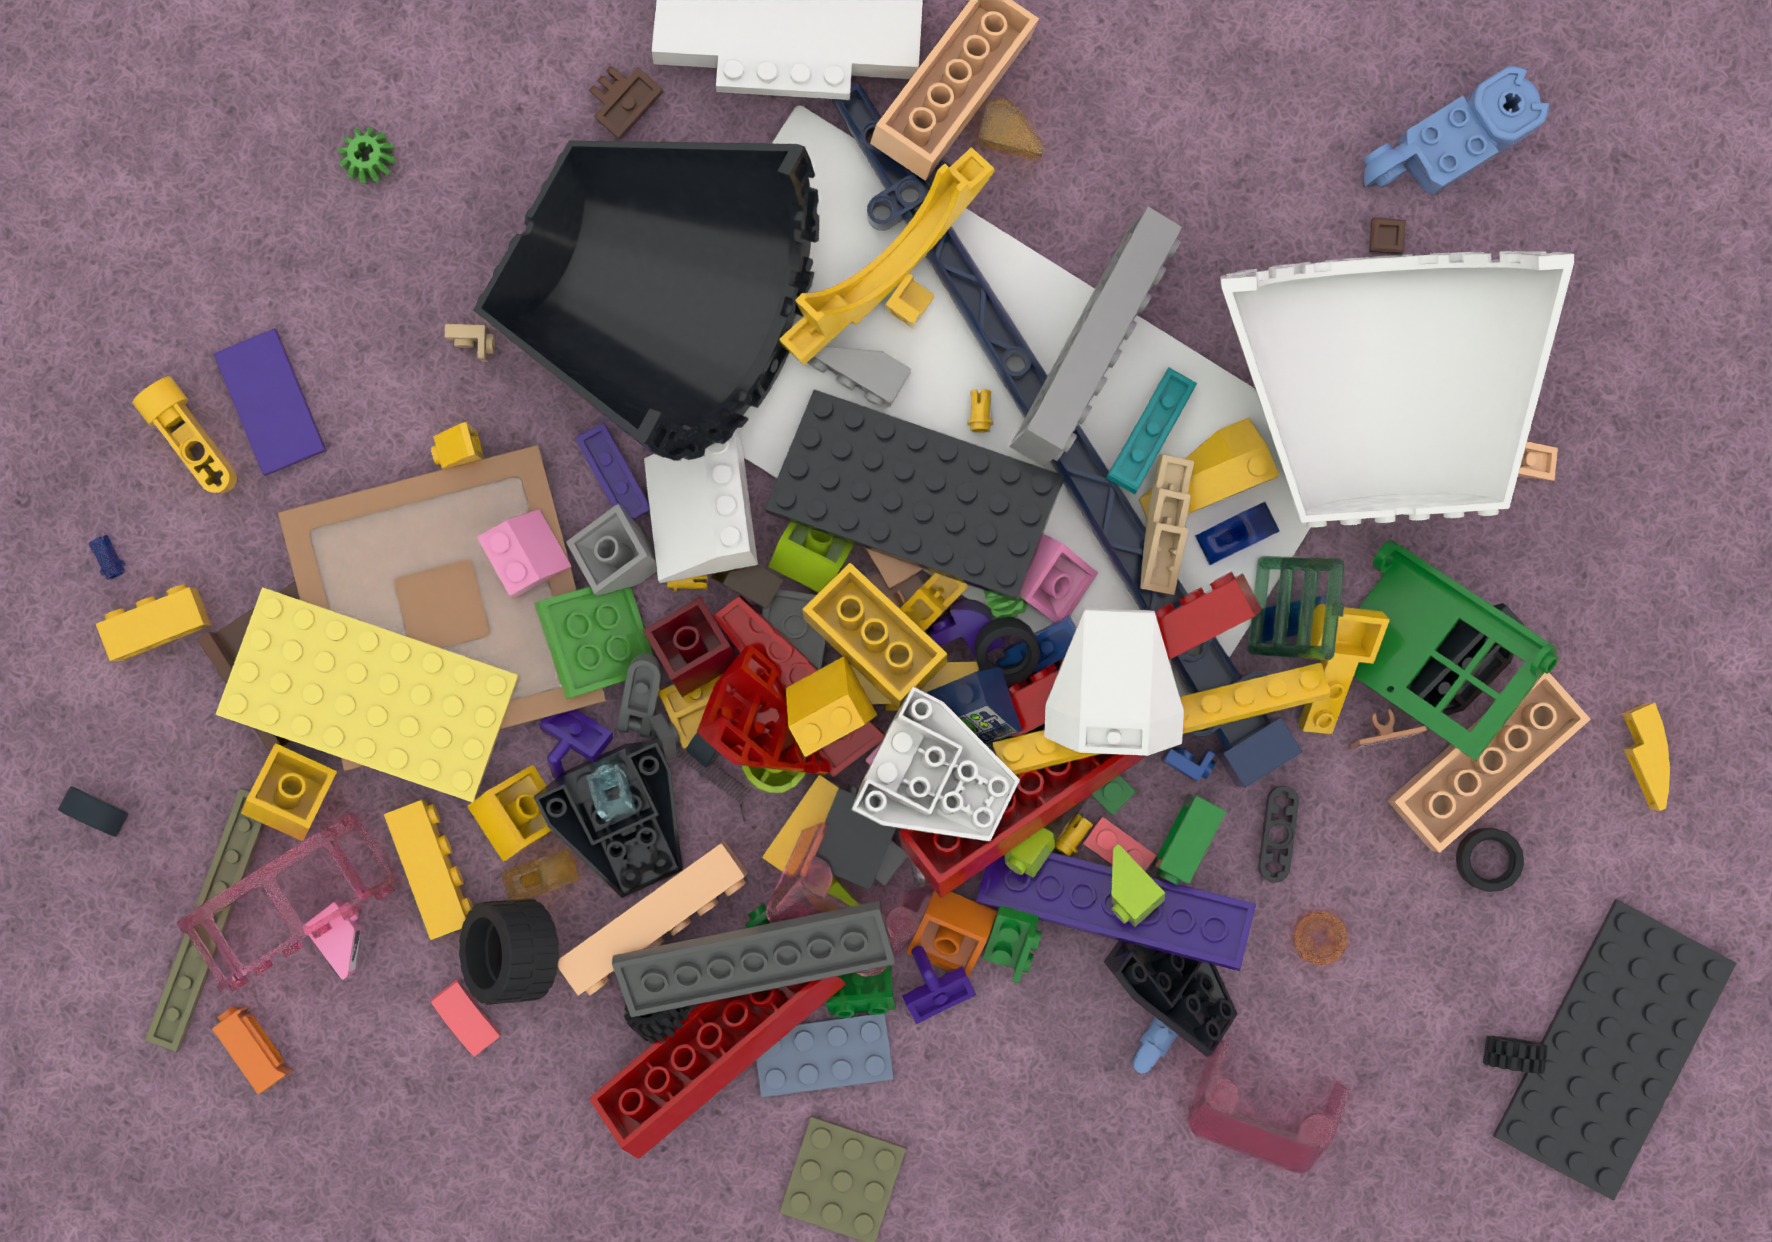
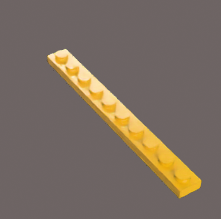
[992,663,1331,775]

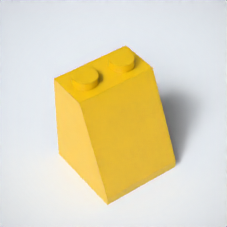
[786,656,877,757]

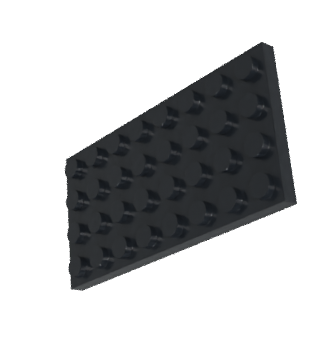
[765,389,1064,602]
[1493,899,1737,1201]

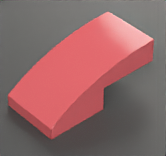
[430,980,500,1057]

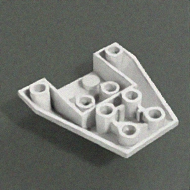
[1044,608,1184,756]
[851,687,1020,841]

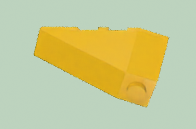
[1138,418,1279,519]

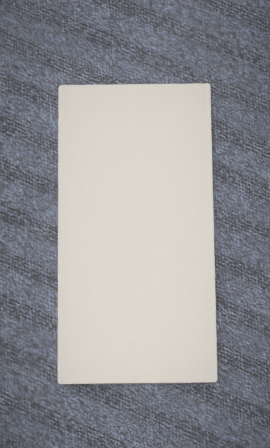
[736,105,1311,697]

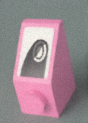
[302,900,361,980]

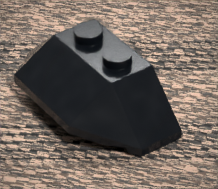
[1410,603,1524,716]

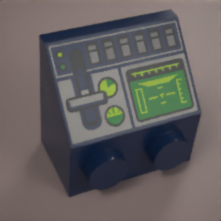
[926,667,1022,745]

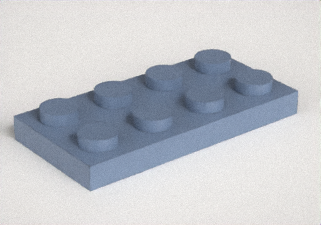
[756,1014,894,1098]

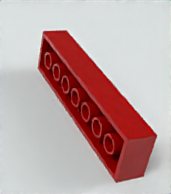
[1008,571,1262,738]
[899,754,1146,898]
[588,976,846,1159]

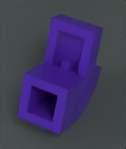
[928,599,1006,658]

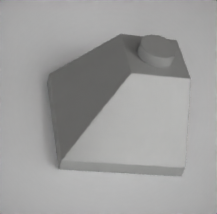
[566,504,657,596]

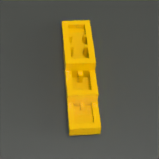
[900,573,970,631]

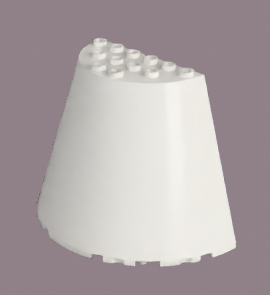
[1220,251,1574,527]

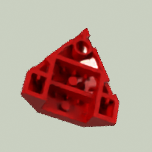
[697,644,829,775]

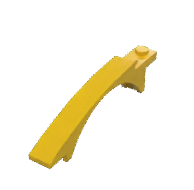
[779,147,995,366]

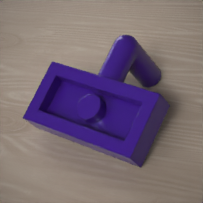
[539,710,614,779]
[902,946,976,1024]

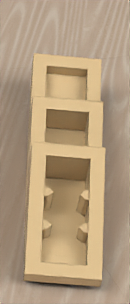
[1140,454,1195,595]

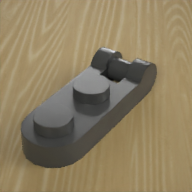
[617,654,663,738]

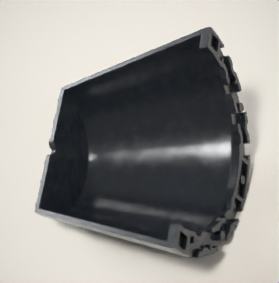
[473,140,820,461]

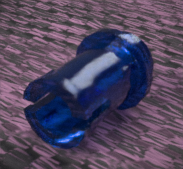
[88,535,126,580]

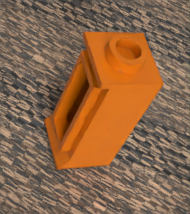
[212,1005,293,1095]

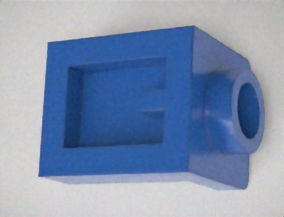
[1161,747,1216,781]

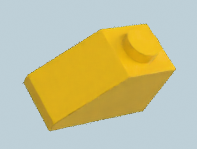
[431,422,485,469]

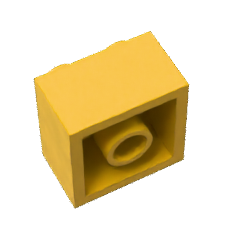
[241,743,337,841]

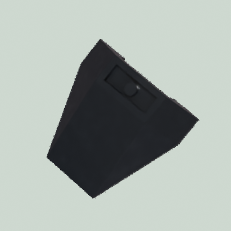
[534,740,682,898]
[1104,940,1238,1057]

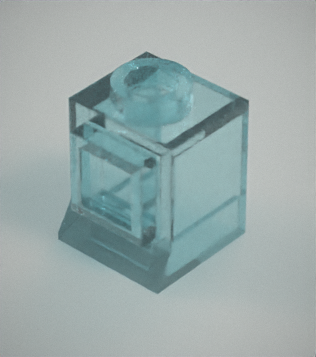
[586,764,636,821]

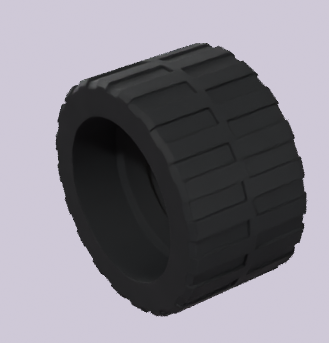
[459,899,560,1005]

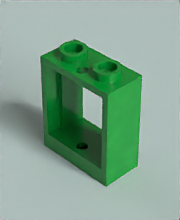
[1152,794,1227,886]

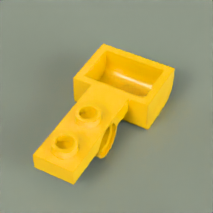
[1298,604,1390,734]

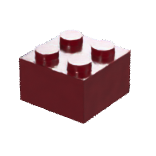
[643,597,737,697]

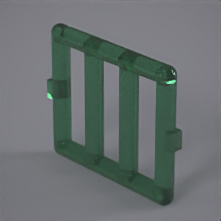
[1248,556,1344,660]

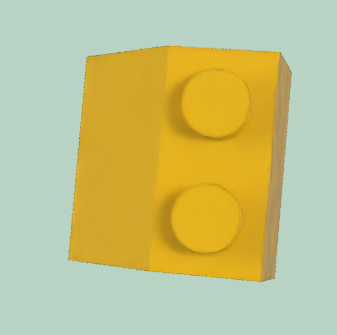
[467,765,552,862]

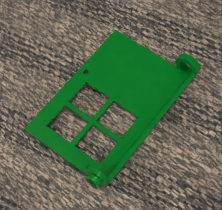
[1353,540,1559,761]

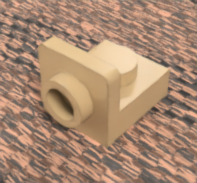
[445,324,495,362]

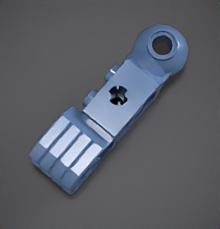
[1363,66,1549,195]

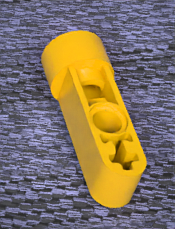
[132,376,237,493]

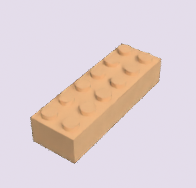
[870,0,1039,181]
[1387,673,1591,853]
[558,840,748,996]

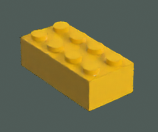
[802,563,947,709]

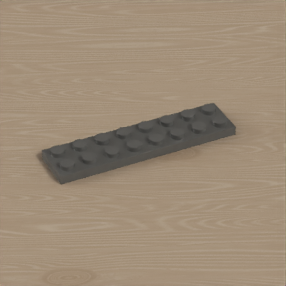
[612,901,896,1017]

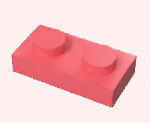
[1083,816,1157,871]

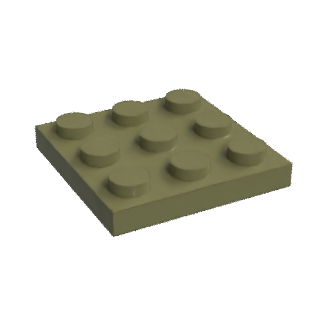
[779,1115,906,1242]

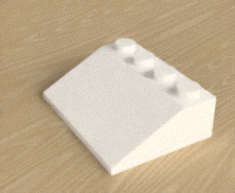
[644,430,758,583]

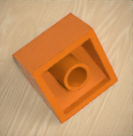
[906,889,997,977]

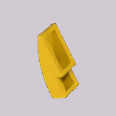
[1622,703,1670,811]

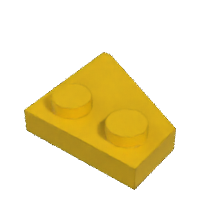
[659,675,722,751]

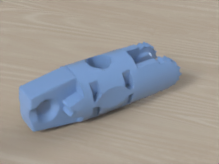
[1132,1017,1179,1074]

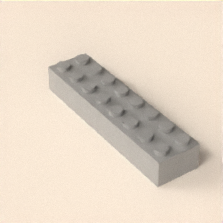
[1009,207,1182,467]

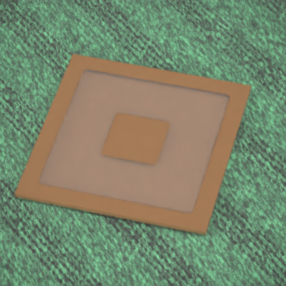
[278,445,606,771]

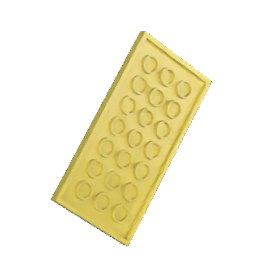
[215,587,519,803]

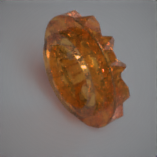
[1293,911,1348,965]

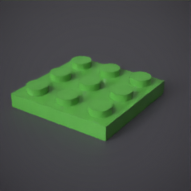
[534,587,654,700]

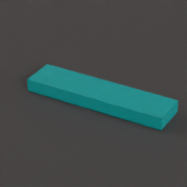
[1106,367,1197,495]

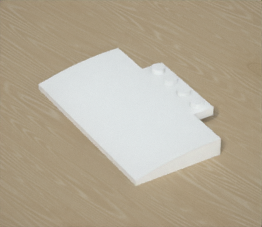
[652,0,923,100]

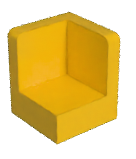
[885,273,934,329]

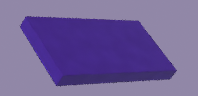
[214,328,327,476]

